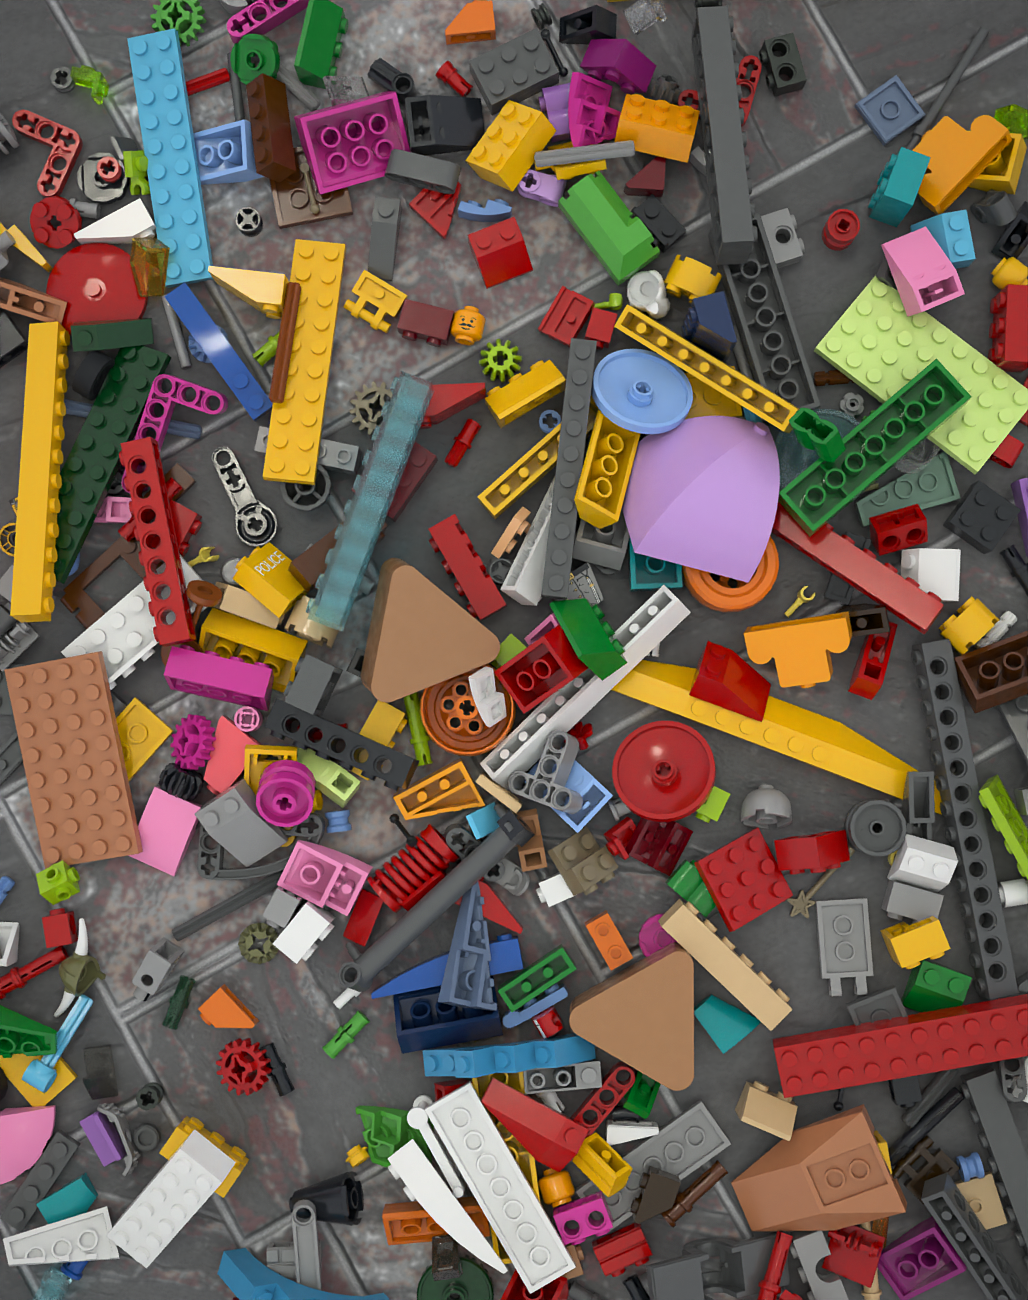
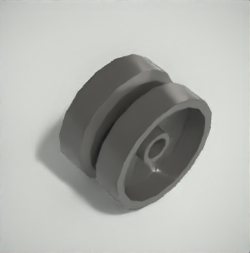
[844,799,907,857]

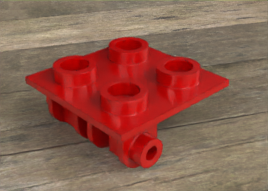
[822,1225,885,1288]

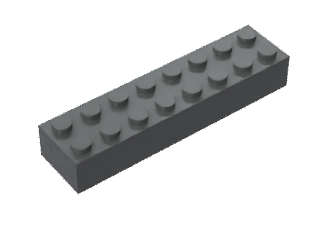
[708,213,821,426]

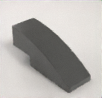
[902,771,935,841]

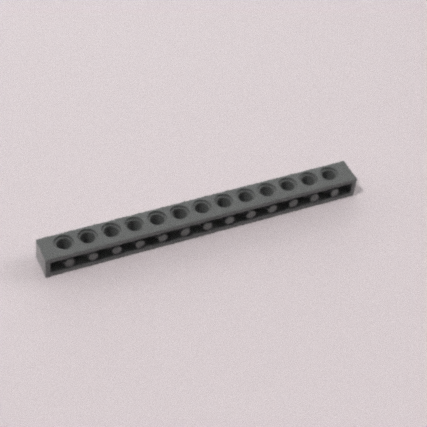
[911,639,1019,1000]

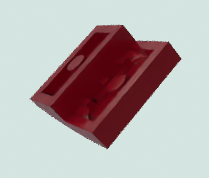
[625,818,693,876]

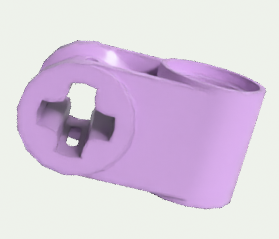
[517,169,567,207]

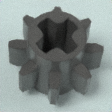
[648,74,681,104]

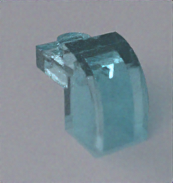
[33,1266,73,1300]

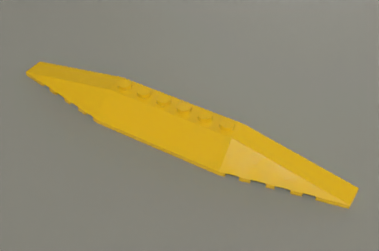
[611,660,942,815]

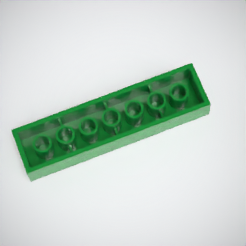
[778,358,972,537]

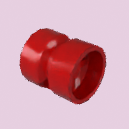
[822,209,860,251]

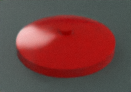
[46,243,148,336]
[612,721,716,822]

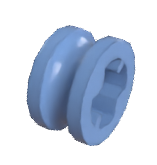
[539,410,561,434]

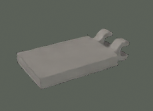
[815,898,874,997]

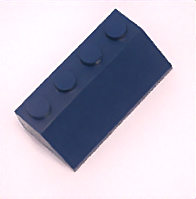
[681,291,737,363]
[393,976,503,1054]

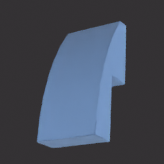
[458,199,512,222]

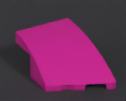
[568,72,621,147]

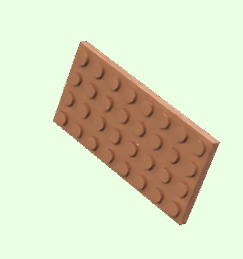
[4,651,143,869]

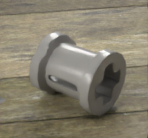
[607,798,632,821]

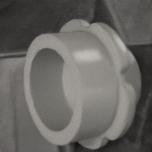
[840,392,864,417]

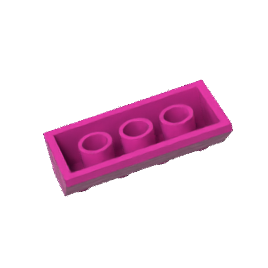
[164,645,274,711]

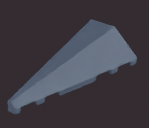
[438,878,497,1011]

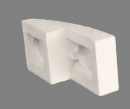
[468,666,507,727]

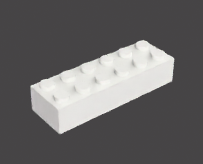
[106,1129,236,1268]

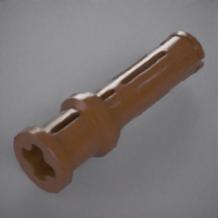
[660,1160,728,1228]

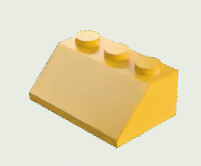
[485,359,566,428]

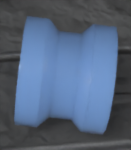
[324,809,352,833]
[956,1152,985,1183]

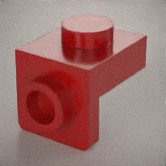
[603,817,636,860]

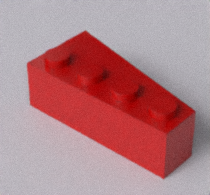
[428,514,507,621]

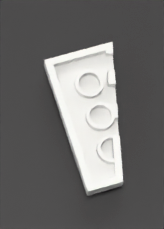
[3,1206,120,1266]

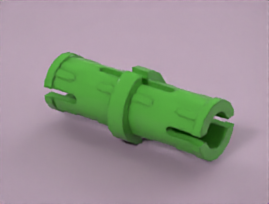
[322,1010,370,1059]

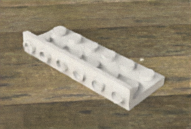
[61,555,207,691]

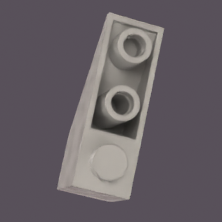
[523,1058,602,1095]

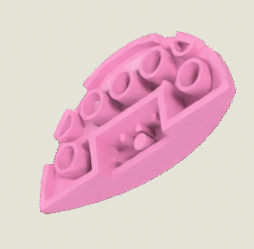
[0,1105,56,1185]

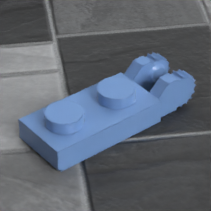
[502,983,568,1029]

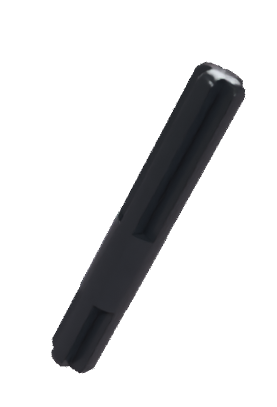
[888,1087,964,1166]

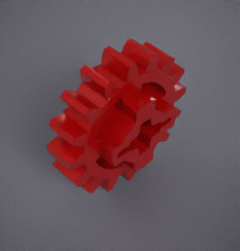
[216,1038,272,1096]

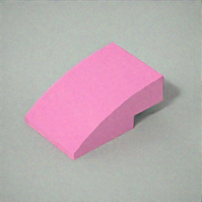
[128,786,202,876]
[277,840,373,916]

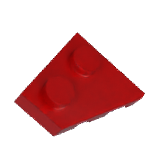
[409,182,462,239]

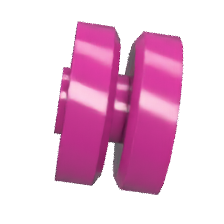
[256,760,316,827]

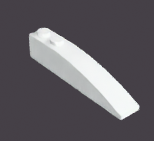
[500,476,555,606]
[388,1139,509,1274]

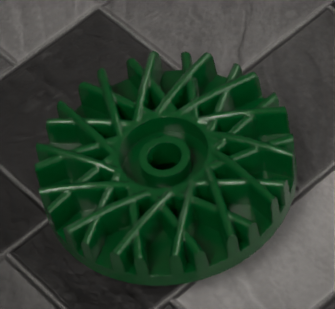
[417,1253,494,1300]

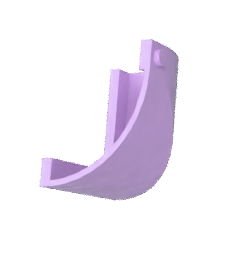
[622,416,780,583]

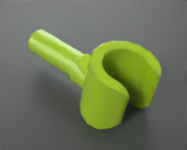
[592,293,623,310]

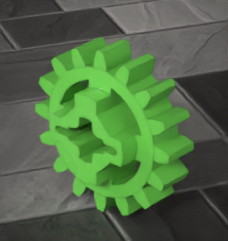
[150,0,206,46]

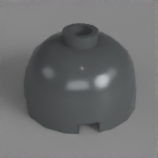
[280,464,331,511]

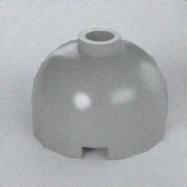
[741,785,792,829]

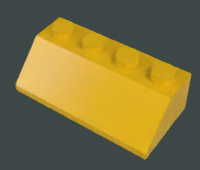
[574,410,641,529]
[199,608,308,693]

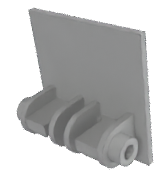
[0,602,40,672]

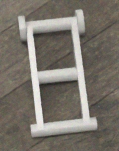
[407,1095,467,1198]

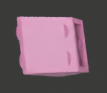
[881,226,965,317]

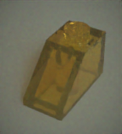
[130,238,170,297]

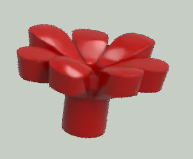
[563,722,593,750]

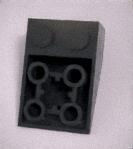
[405,95,485,156]

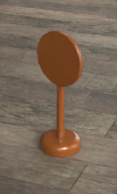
[161,580,223,666]

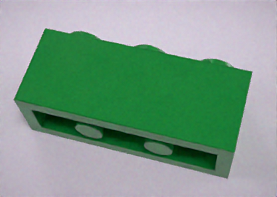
[498,944,577,1012]

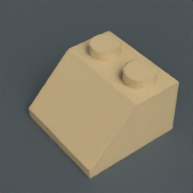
[735,1081,798,1141]

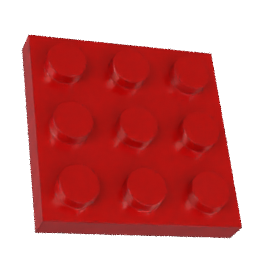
[694,827,793,932]

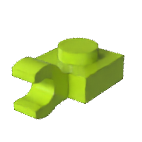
[123,150,150,195]

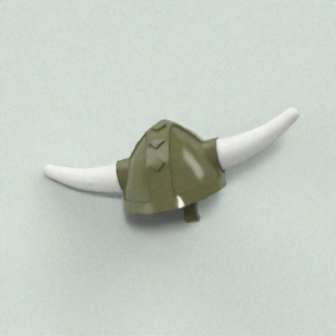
[54,918,106,1017]

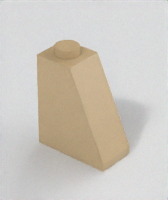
[214,581,285,629]

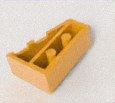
[393,758,486,820]

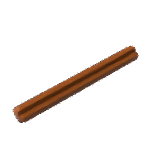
[269,282,301,404]

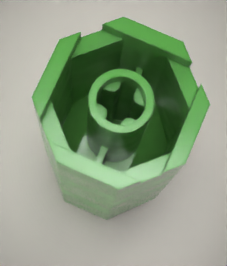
[558,171,660,286]

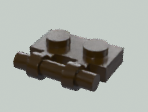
[892,1135,960,1205]

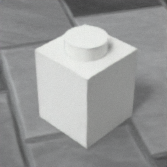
[536,872,573,907]

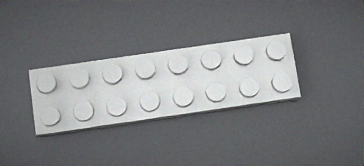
[425,1081,576,1294]

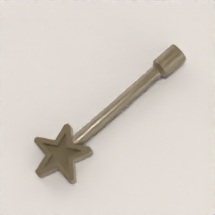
[787,845,855,918]

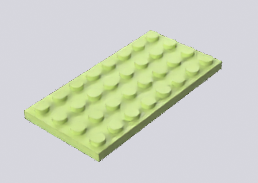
[814,275,1028,474]

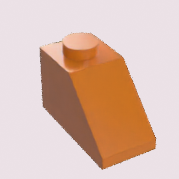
[445,0,496,45]
[198,984,259,1028]

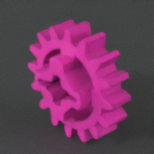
[170,714,216,770]

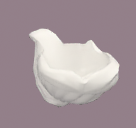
[627,270,671,319]

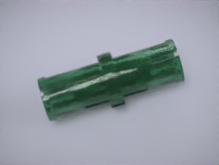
[162,975,196,1030]

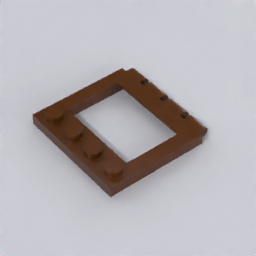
[60,536,163,630]

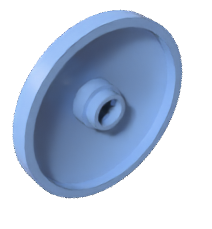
[591,349,693,434]

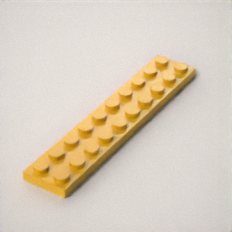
[263,239,346,485]

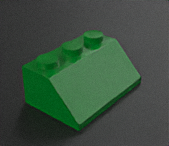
[294,0,348,90]
[549,598,627,681]

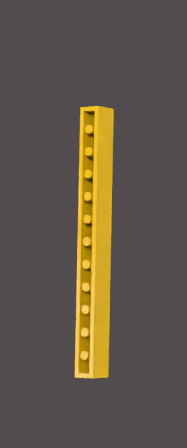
[10,322,70,623]

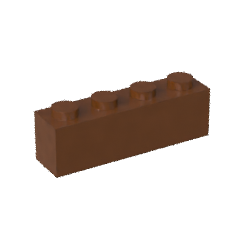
[246,73,296,183]
[288,503,388,593]

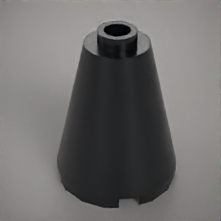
[289,1171,364,1226]

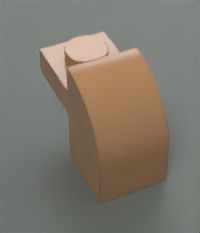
[516,808,548,872]

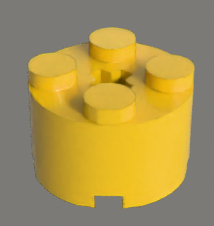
[664,255,722,304]
[939,597,999,655]

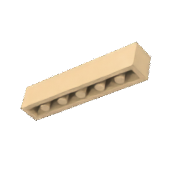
[658,899,793,1031]

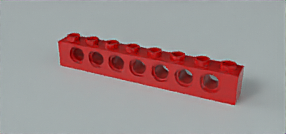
[119,437,196,647]

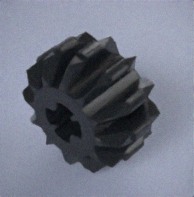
[158,763,204,801]

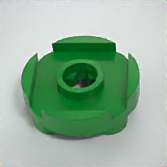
[230,34,280,85]

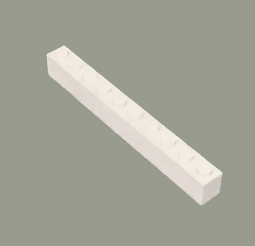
[480,585,691,790]

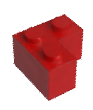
[774,830,850,874]

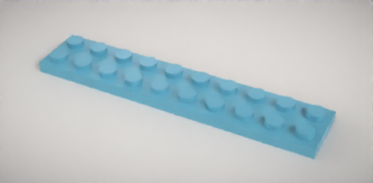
[127,28,213,288]

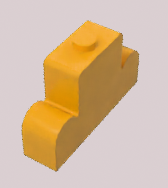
[912,115,1012,215]
[744,612,852,688]

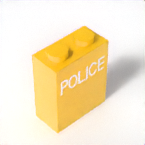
[233,542,307,618]

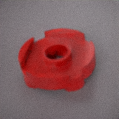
[30,196,82,249]

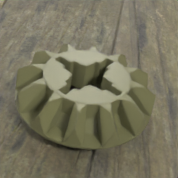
[238,923,279,964]

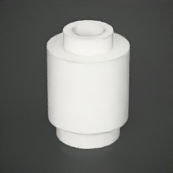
[998,878,1028,908]

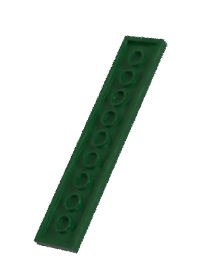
[54,345,171,584]

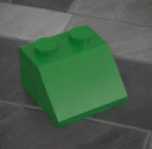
[901,959,972,1013]

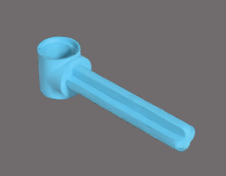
[22,994,93,1093]

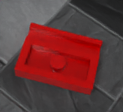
[538,286,595,347]

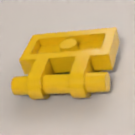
[343,270,408,333]

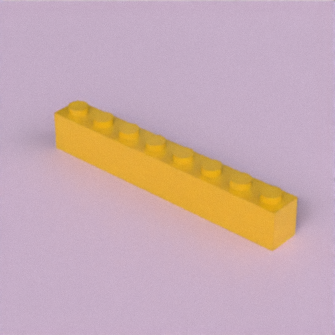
[614,304,799,433]

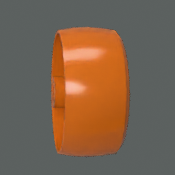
[682,536,779,613]
[419,664,516,756]

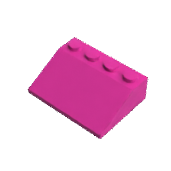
[294,91,411,194]

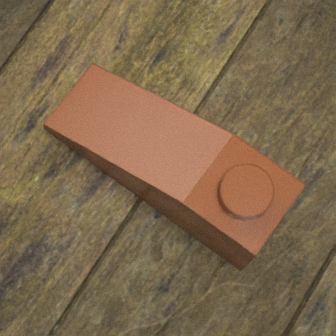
[0,277,68,324]

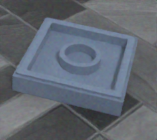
[854,75,926,146]

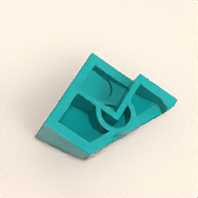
[694,994,761,1054]
[36,1173,98,1224]

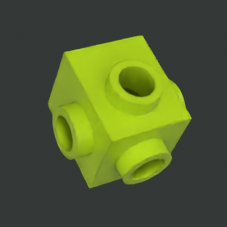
[36,860,80,905]

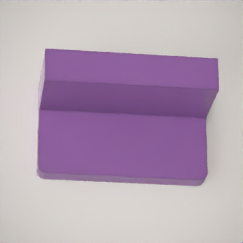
[80,1111,127,1167]

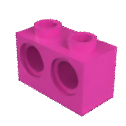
[553,1191,613,1245]

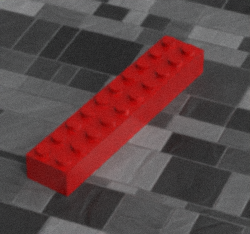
[773,994,1028,1098]

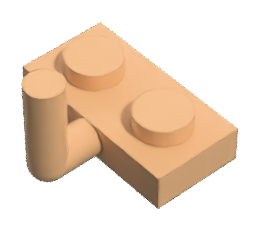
[491,507,531,559]

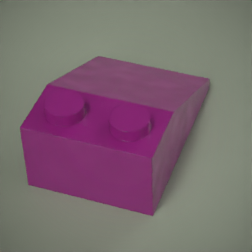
[877,1216,967,1300]

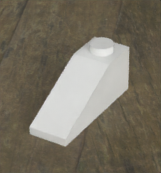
[74,198,157,245]

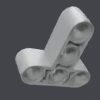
[508,730,583,814]

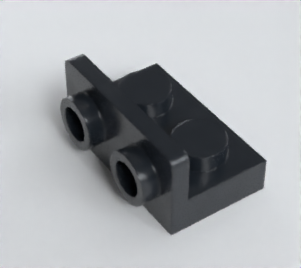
[631,194,686,253]

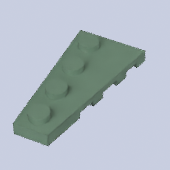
[855,451,961,527]

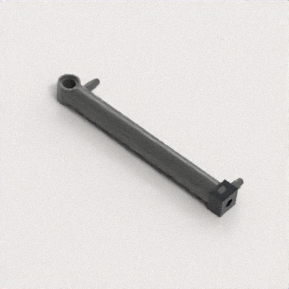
[338,804,535,992]

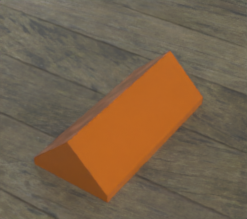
[382,1196,490,1245]

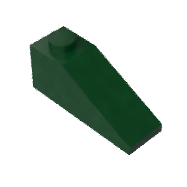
[70,318,154,352]

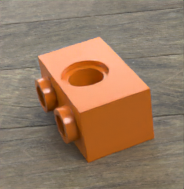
[584,910,633,971]

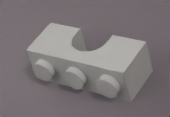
[789,1231,849,1300]

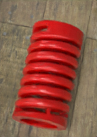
[367,823,460,913]

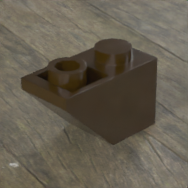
[630,1166,681,1224]

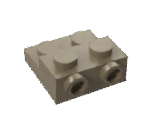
[547,826,619,896]

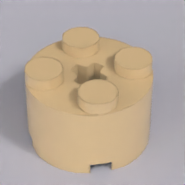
[284,596,343,649]

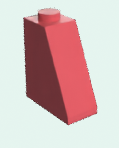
[203,715,262,795]

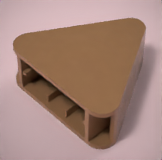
[361,558,500,703]
[569,942,694,1091]

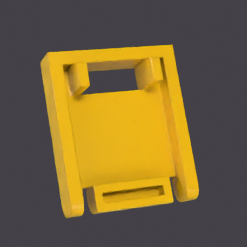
[244,744,298,795]

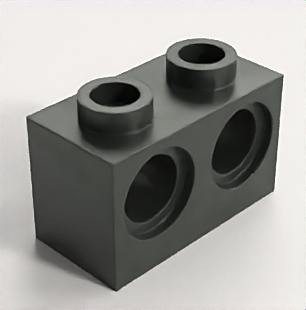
[759,33,807,97]

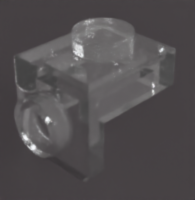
[623,0,667,35]

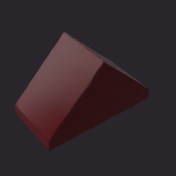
[624,156,666,197]

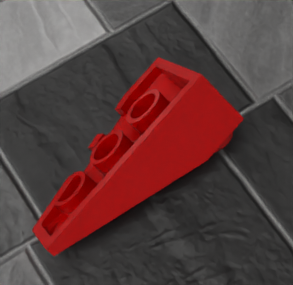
[481,1077,589,1172]

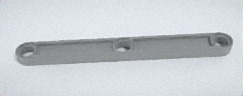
[292,1199,322,1291]

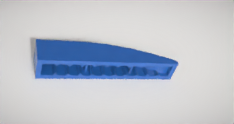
[164,282,273,421]
[371,933,524,998]

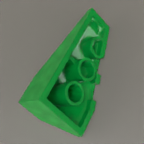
[0,1005,58,1058]

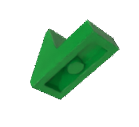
[623,1070,661,1119]

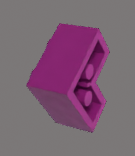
[580,39,657,95]

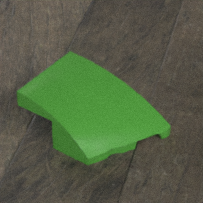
[355,1105,434,1168]

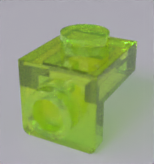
[70,65,109,105]
[994,104,1028,140]

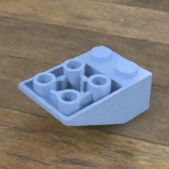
[524,747,613,833]

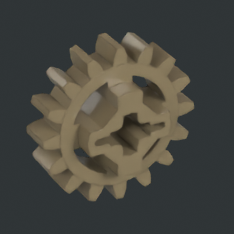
[349,381,405,437]

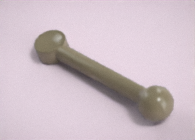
[300,163,320,214]

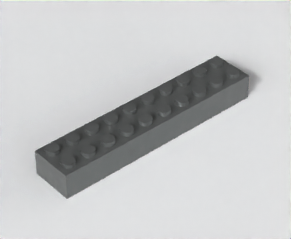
[691,6,758,265]

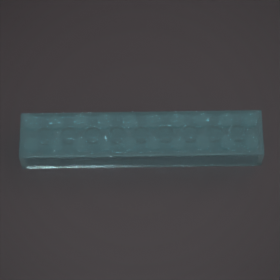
[306,371,434,632]

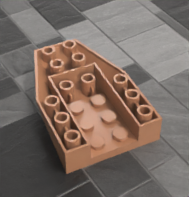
[731,1104,907,1232]

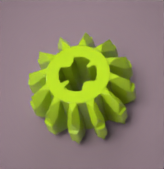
[479,339,522,383]

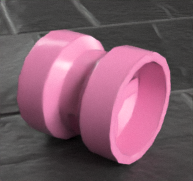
[234,706,263,732]

